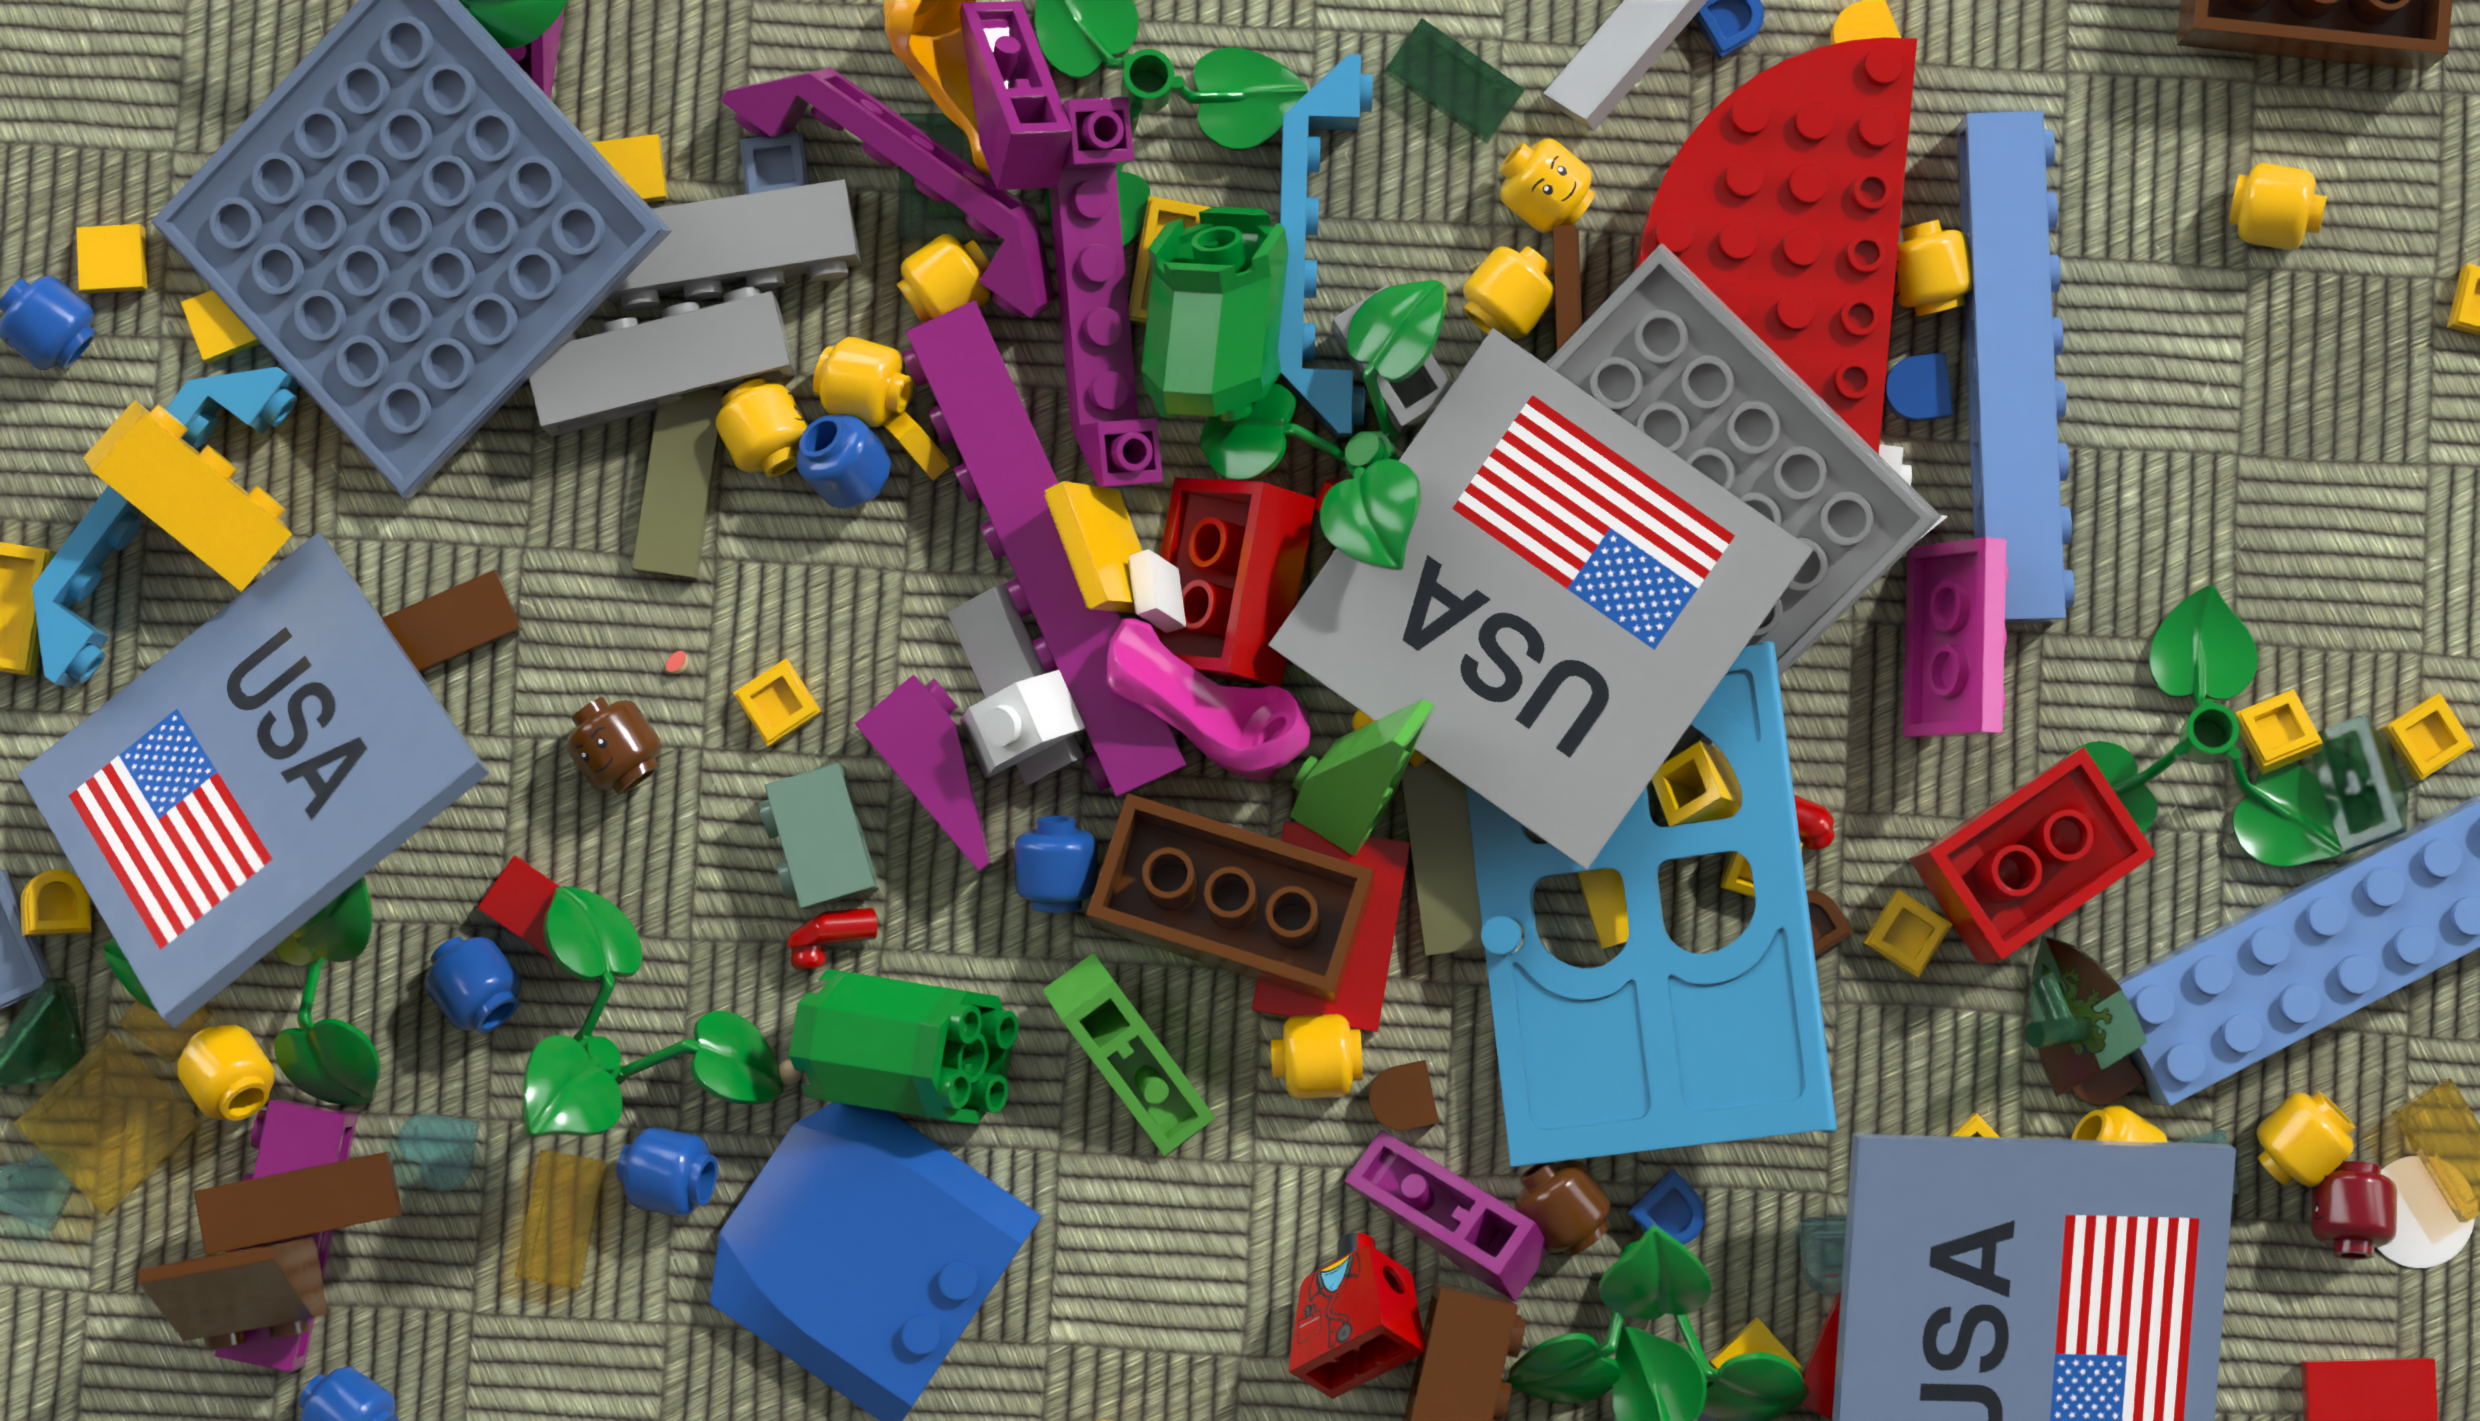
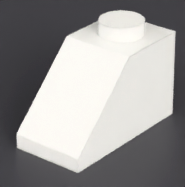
[959,670,1085,778]

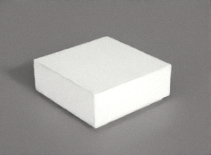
[1128,549,1187,633]

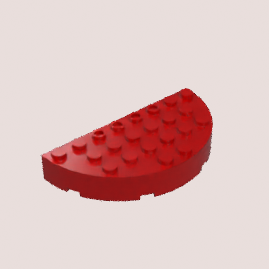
[1633,37,1918,455]

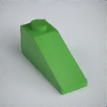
[1290,699,1435,857]
[1042,952,1216,1156]

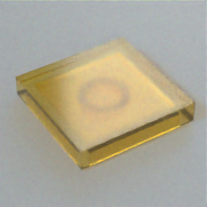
[14,1033,202,1216]

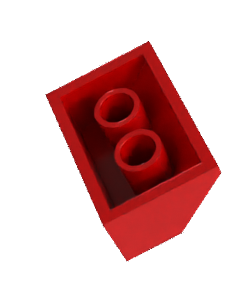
[1147,477,1316,686]

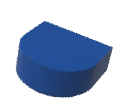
[1693,0,1764,61]
[1884,352,1953,422]
[1626,1168,1705,1245]

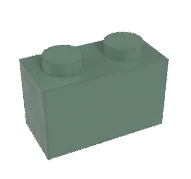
[759,763,880,910]

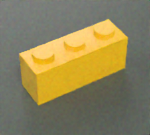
[83,400,292,592]

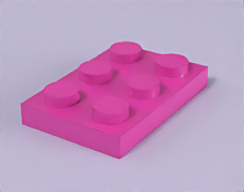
[1903,537,2008,739]

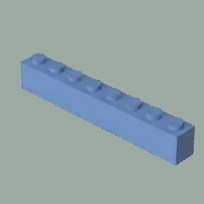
[1956,111,2075,625]

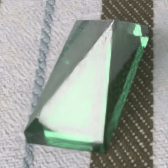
[2312,713,2409,855]
[0,977,87,1088]

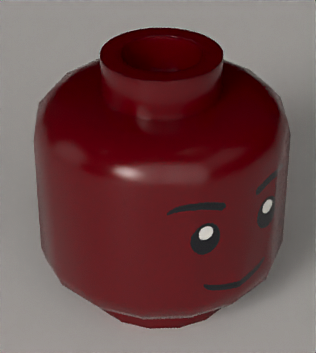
[2311,1161,2397,1260]

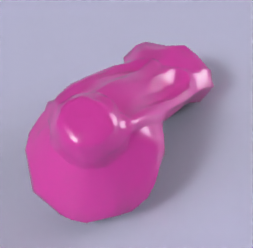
[1107,618,1310,781]

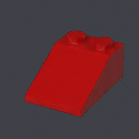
[1909,747,2156,965]

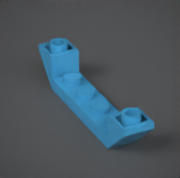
[1277,54,1373,442]
[32,367,299,689]

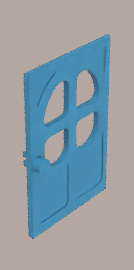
[1465,641,1837,1167]

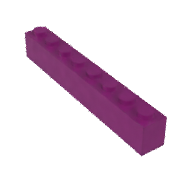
[901,300,1187,800]

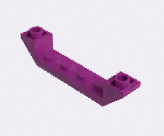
[721,67,1055,318]
[1049,97,1163,487]

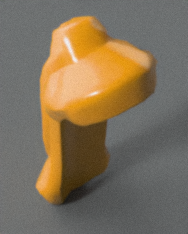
[883,0,991,175]

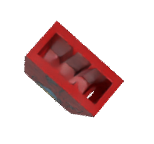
[1289,1233,1425,1399]

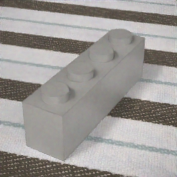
[607,179,861,310]
[529,287,797,437]

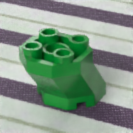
[1141,207,1289,421]
[789,969,1019,1124]

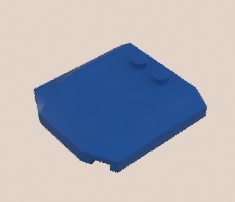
[710,1102,1043,1421]

